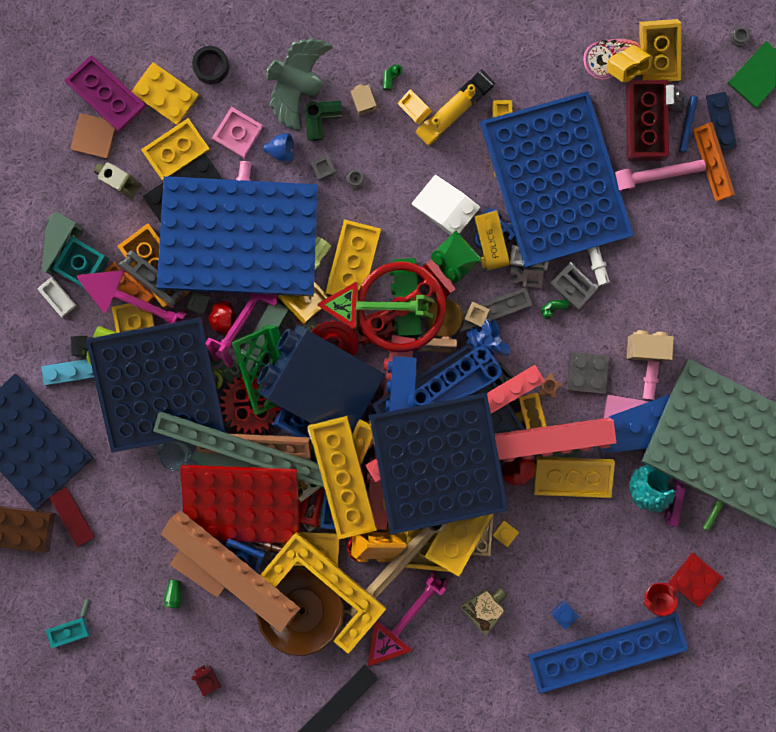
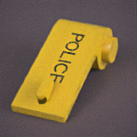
[474,211,510,271]

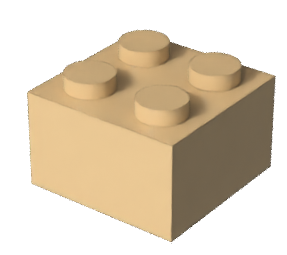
[627,330,674,362]

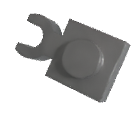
[510,267,544,288]

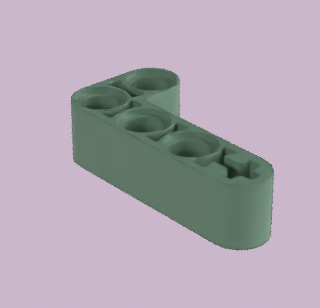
[233,301,290,373]

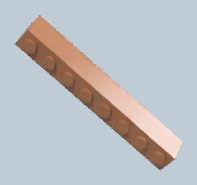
[161,510,301,633]

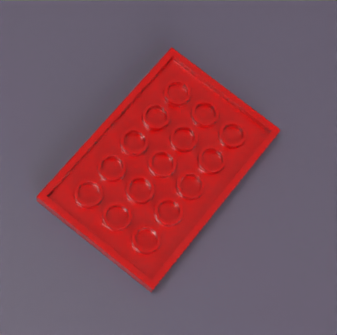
[180,465,300,543]

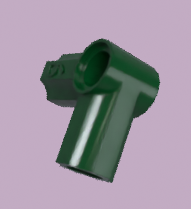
[304,101,342,141]

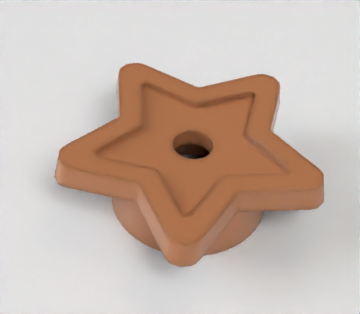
[539,373,562,398]

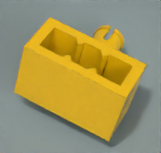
[515,392,547,429]

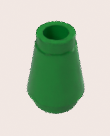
[163,580,182,608]

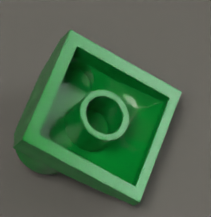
[431,230,482,283]

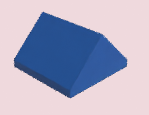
[272,407,312,442]
[226,538,267,573]

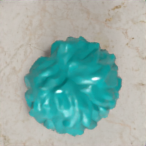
[629,465,676,513]

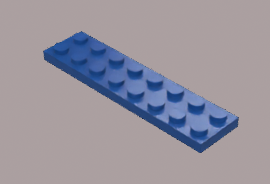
[528,611,688,693]

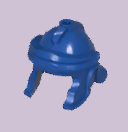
[466,319,511,358]

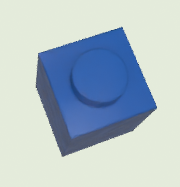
[549,600,579,630]

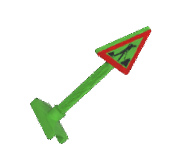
[318,282,434,329]

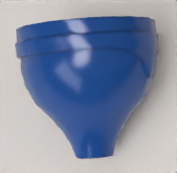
[263,133,294,162]

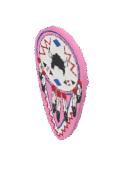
[583,39,640,80]

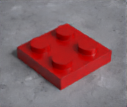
[668,553,723,607]

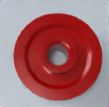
[312,320,359,356]

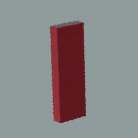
[49,487,95,547]

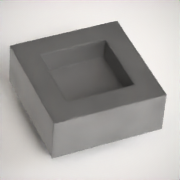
[311,155,336,181]

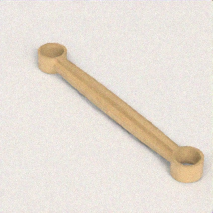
[341,523,448,629]

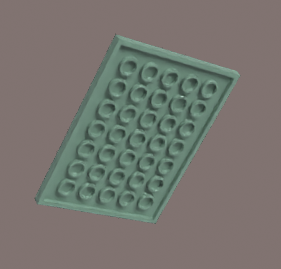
[641,358,776,530]

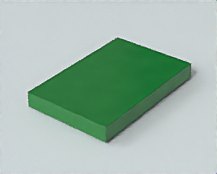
[727,41,776,108]

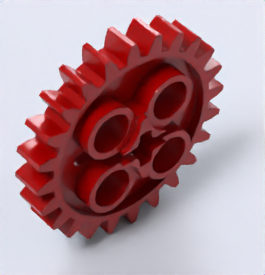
[220,373,281,435]

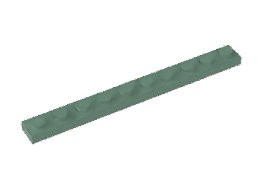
[153,412,324,487]

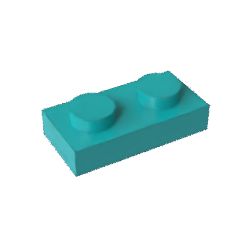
[46,617,90,649]

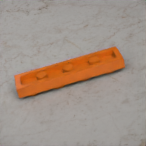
[693,122,735,202]

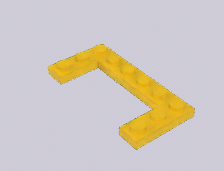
[261,532,386,654]

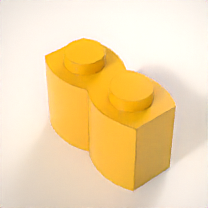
[607,46,652,82]

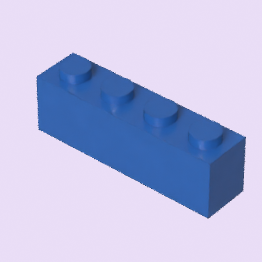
[385,356,417,412]

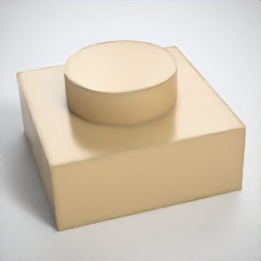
[464,302,490,328]

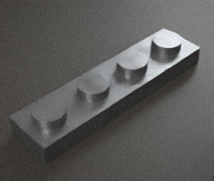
[460,287,532,332]

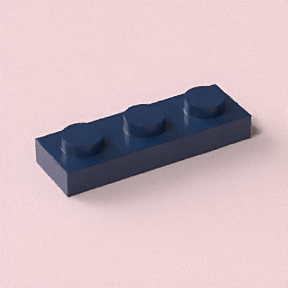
[706,92,737,151]

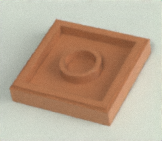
[70,113,116,159]

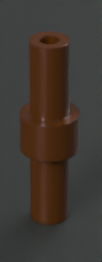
[252,542,284,553]

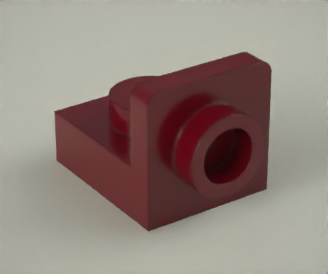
[191,665,221,696]

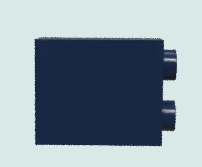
[257,324,386,433]

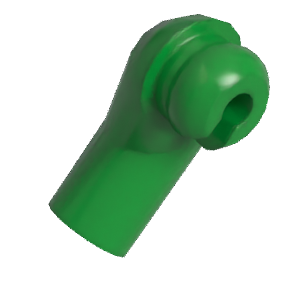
[541,300,569,319]

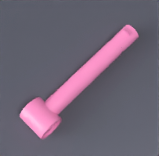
[615,160,706,192]

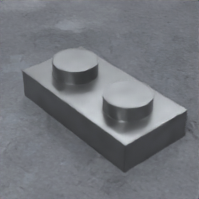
[666,85,687,113]

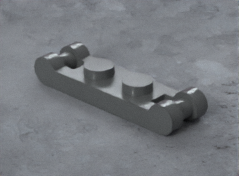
[118,250,185,308]

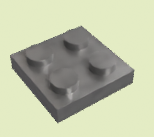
[567,352,609,394]

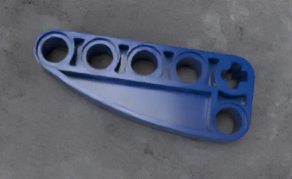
[408,346,502,407]

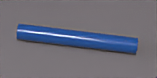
[679,96,698,153]

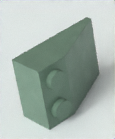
[42,211,84,277]

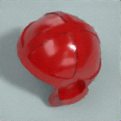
[643,583,678,617]

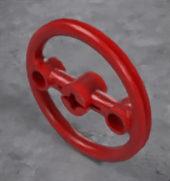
[357,262,446,352]

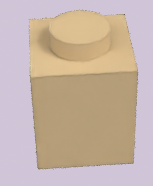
[351,84,377,116]

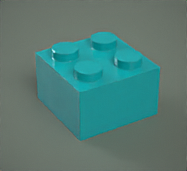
[52,236,110,288]

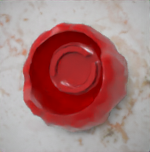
[208,301,236,335]
[503,457,537,486]

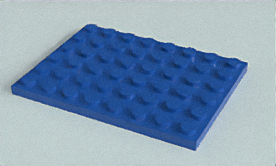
[480,91,634,268]
[157,176,318,297]

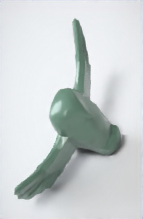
[266,38,333,131]

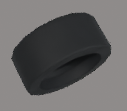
[192,45,229,84]

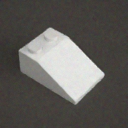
[412,175,480,236]

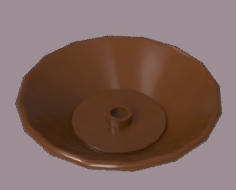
[256,565,344,656]

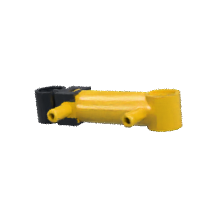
[415,69,496,146]

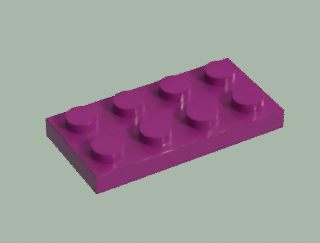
[64,55,146,133]

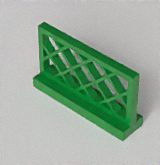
[232,324,281,415]

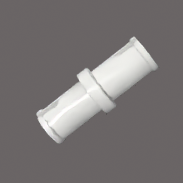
[587,246,610,286]

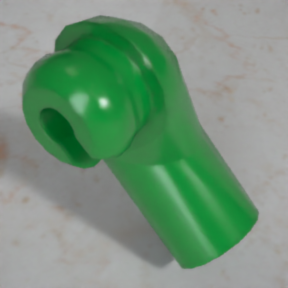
[383,64,403,90]

